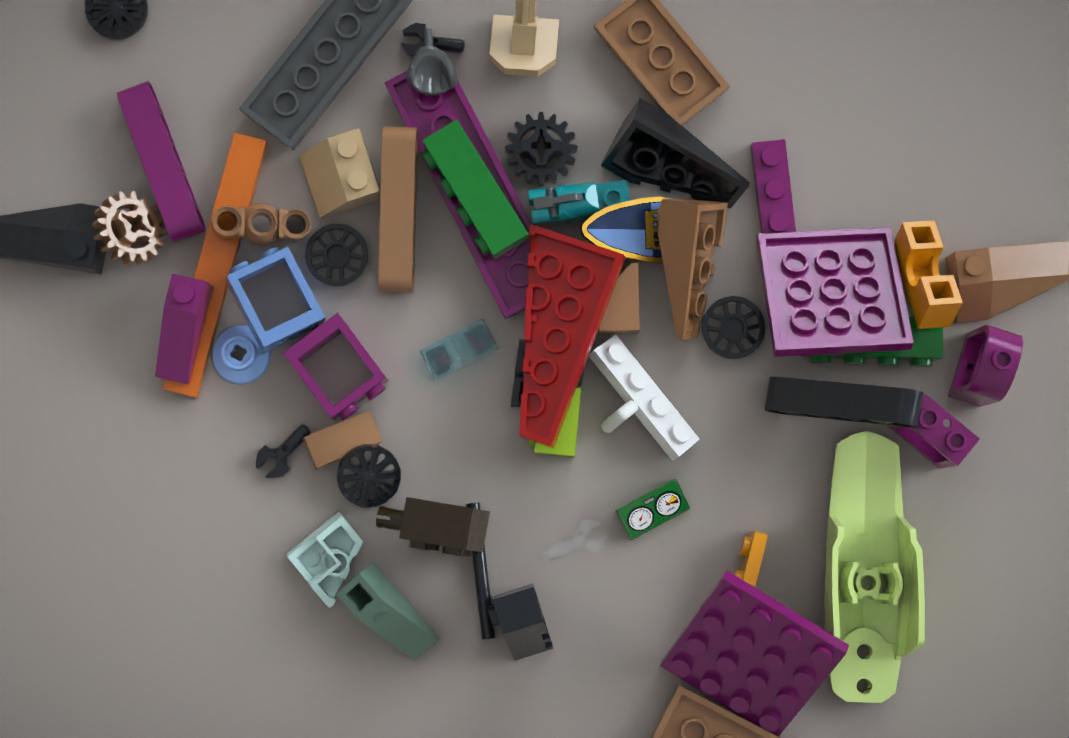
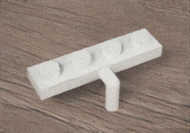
[589,334,700,461]

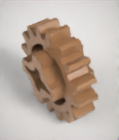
[92,191,167,265]

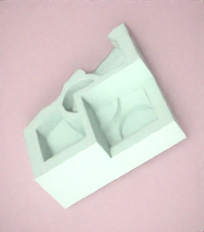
[286,511,363,608]

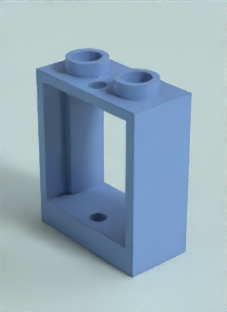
[226,247,325,354]

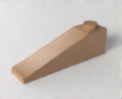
[657,199,728,340]
[945,241,1069,324]

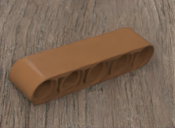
[378,126,418,293]

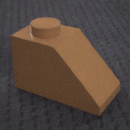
[598,263,640,335]

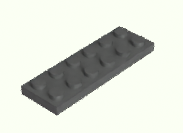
[239,0,413,151]

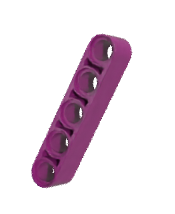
[117,81,206,243]

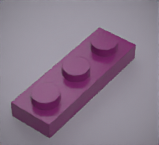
[750,139,796,233]

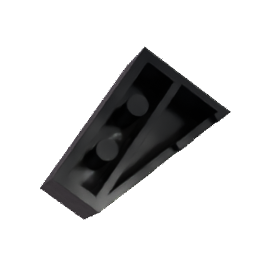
[488,584,554,661]

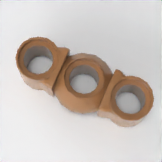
[211,203,312,246]

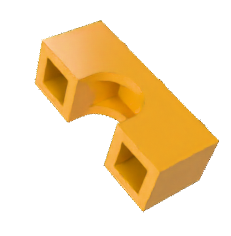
[894,221,963,329]

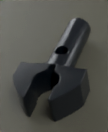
[401,23,465,59]
[256,424,311,478]

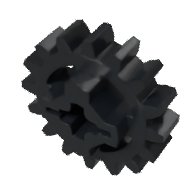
[505,112,578,186]

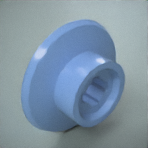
[211,325,271,385]

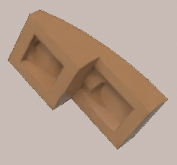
[303,410,383,470]

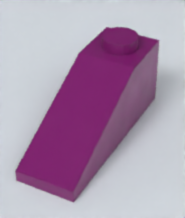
[155,273,214,384]

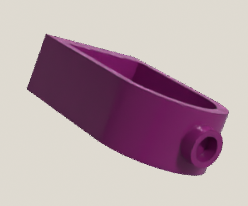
[948,325,1023,407]

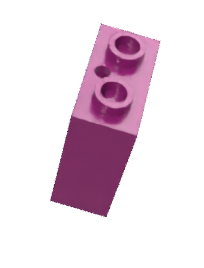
[283,312,389,421]
[886,394,980,469]

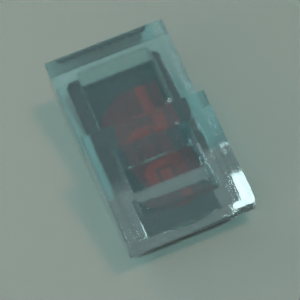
[420,319,499,381]

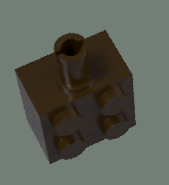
[376,497,490,557]

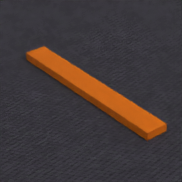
[163,132,268,398]

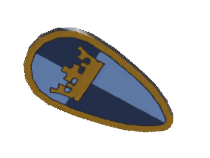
[580,197,669,264]

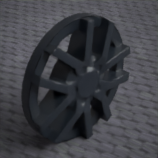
[305,224,368,286]
[701,296,765,359]

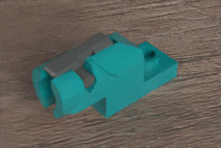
[528,180,630,225]

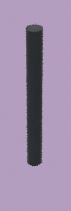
[466,502,495,639]

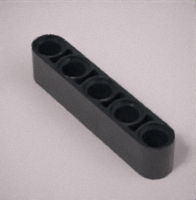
[764,376,924,428]

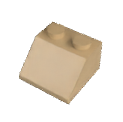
[300,128,380,219]

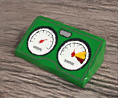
[615,478,691,540]

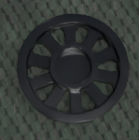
[85,0,148,40]
[337,444,401,508]

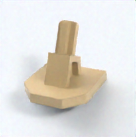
[489,0,559,77]

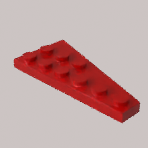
[519,224,625,449]

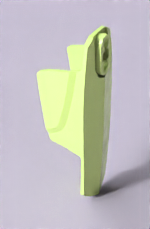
[824,431,925,703]

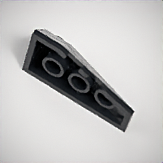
[0,203,106,275]

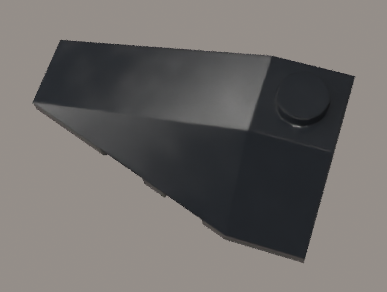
[601,98,750,209]

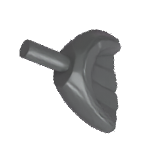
[406,28,457,96]

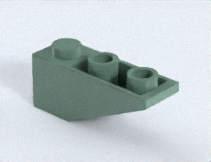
[336,562,440,661]

